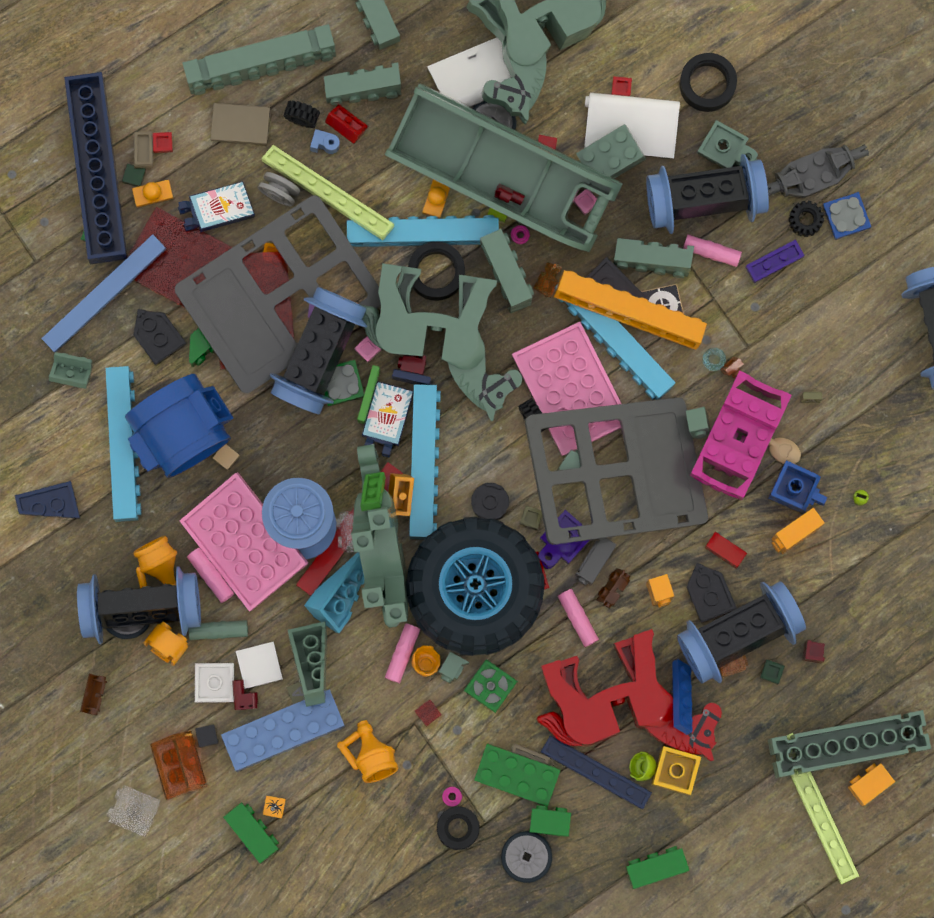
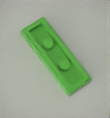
[357,365,380,424]
[360,472,386,511]

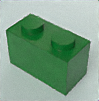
[529,805,571,837]

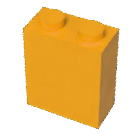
[772,507,825,554]

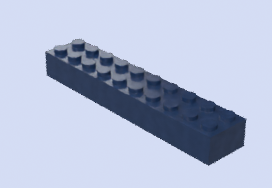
[64,72,128,265]

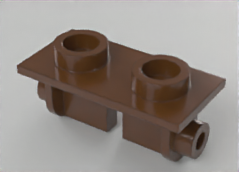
[596,568,631,609]
[80,674,107,716]

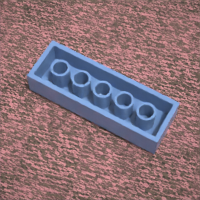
[221,689,345,772]

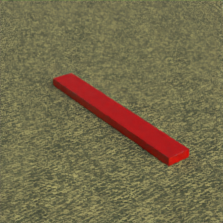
[296,462,403,596]

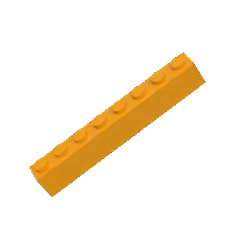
[554,270,707,350]

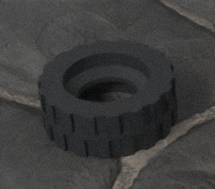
[437,806,480,850]

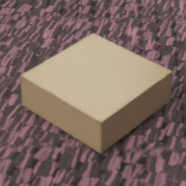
[213,445,240,471]

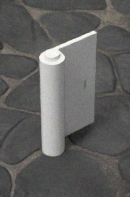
[427,37,511,107]
[584,92,680,158]

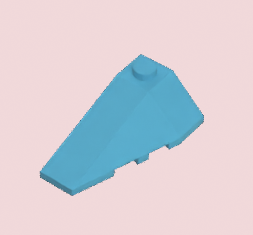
[304,552,364,633]

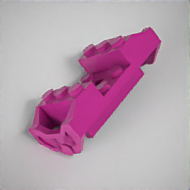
[690,370,792,500]

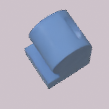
[310,129,340,154]

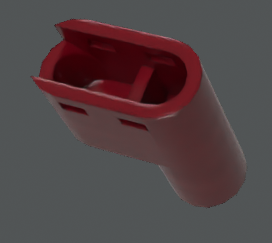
[494,183,525,205]
[232,679,259,710]

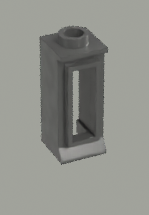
[575,538,617,586]

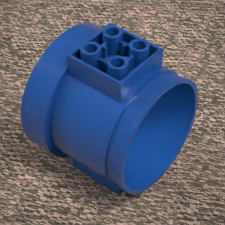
[125,374,234,478]

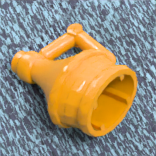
[133,536,177,589]
[337,720,398,783]

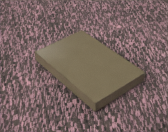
[210,103,270,145]

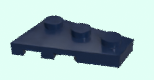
[14,481,81,519]

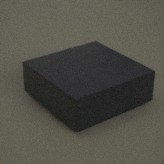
[195,724,219,748]

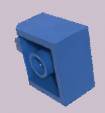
[768,460,827,514]

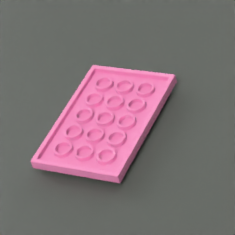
[512,322,621,457]
[180,472,308,612]

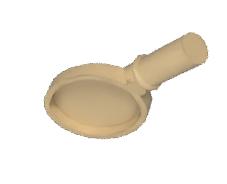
[768,438,801,464]

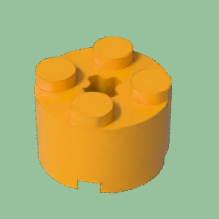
[143,622,188,666]

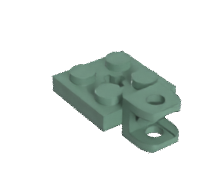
[697,120,758,168]

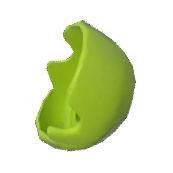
[629,751,657,781]

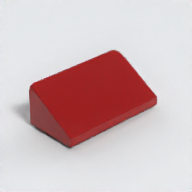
[325,104,368,144]
[705,532,747,569]

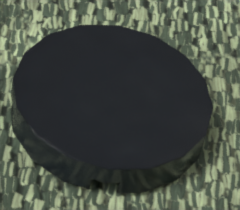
[471,483,509,520]

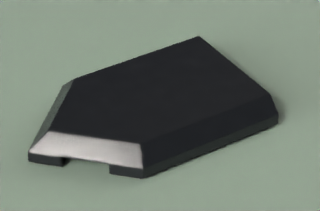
[133,309,187,365]
[686,563,737,623]

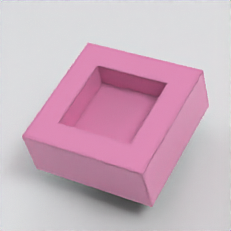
[574,189,597,215]
[354,336,381,363]

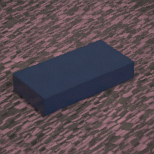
[392,369,431,385]

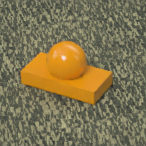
[422,179,450,219]
[132,180,174,208]

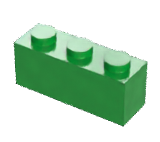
[223,802,279,864]
[625,846,690,889]

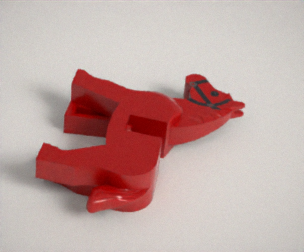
[536,629,722,762]

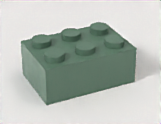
[576,124,646,179]

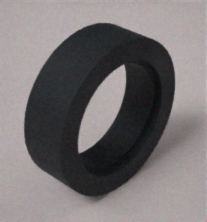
[679,53,737,112]
[408,242,465,301]

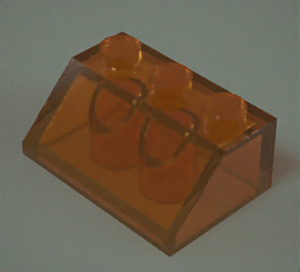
[150,731,207,800]

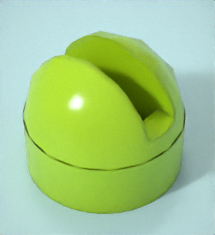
[853,490,869,506]

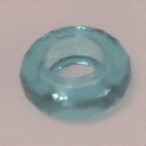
[702,348,726,371]

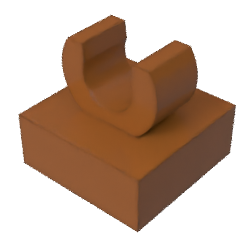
[719,357,744,379]

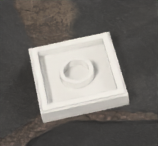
[236,642,283,689]
[195,663,234,703]

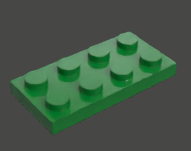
[474,743,561,806]

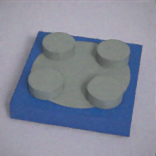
[822,192,871,240]

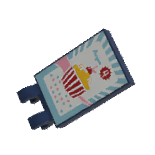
[178,181,255,232]
[362,381,414,458]

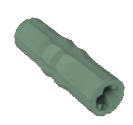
[189,620,248,640]

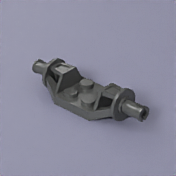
[767,144,869,198]

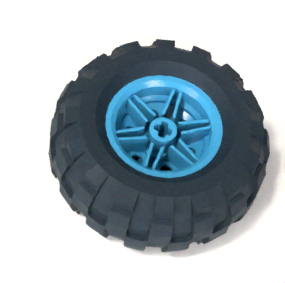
[406,517,545,656]

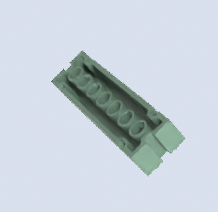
[182,24,336,95]
[768,710,931,779]

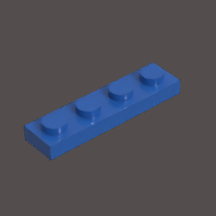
[672,659,693,735]

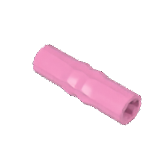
[683,235,742,267]
[187,548,234,603]
[557,589,599,647]
[385,623,421,684]

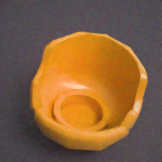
[411,645,441,677]

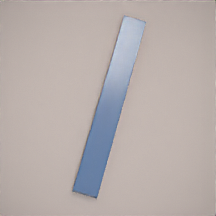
[41,234,166,352]

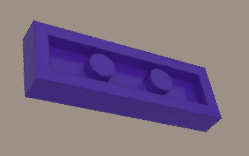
[745,239,805,283]

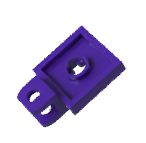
[538,510,590,570]

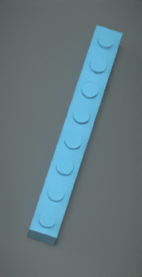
[347,215,499,247]
[554,286,676,400]
[105,366,142,522]
[409,385,441,539]

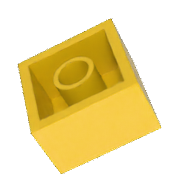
[651,746,701,795]

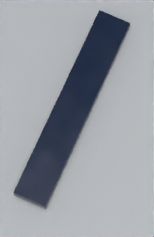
[540,735,652,810]

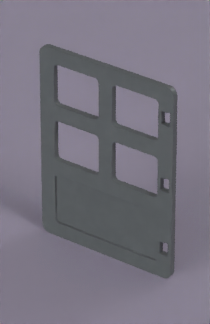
[175,195,381,393]
[525,397,708,545]

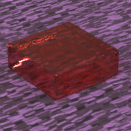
[415,700,442,727]

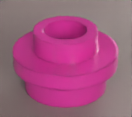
[511,225,530,244]
[442,787,462,807]

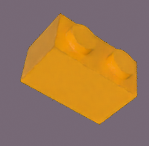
[388,473,414,516]
[646,574,674,608]
[848,763,895,806]

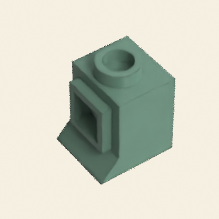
[439,651,469,683]

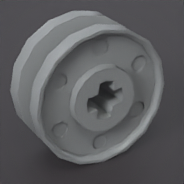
[258,172,301,207]

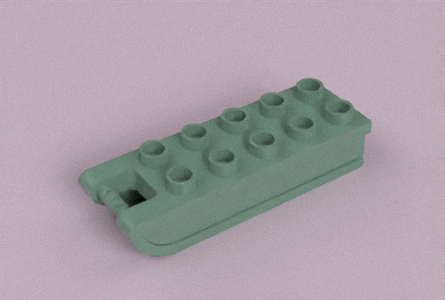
[384,83,623,252]

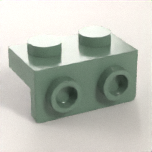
[49,352,92,389]

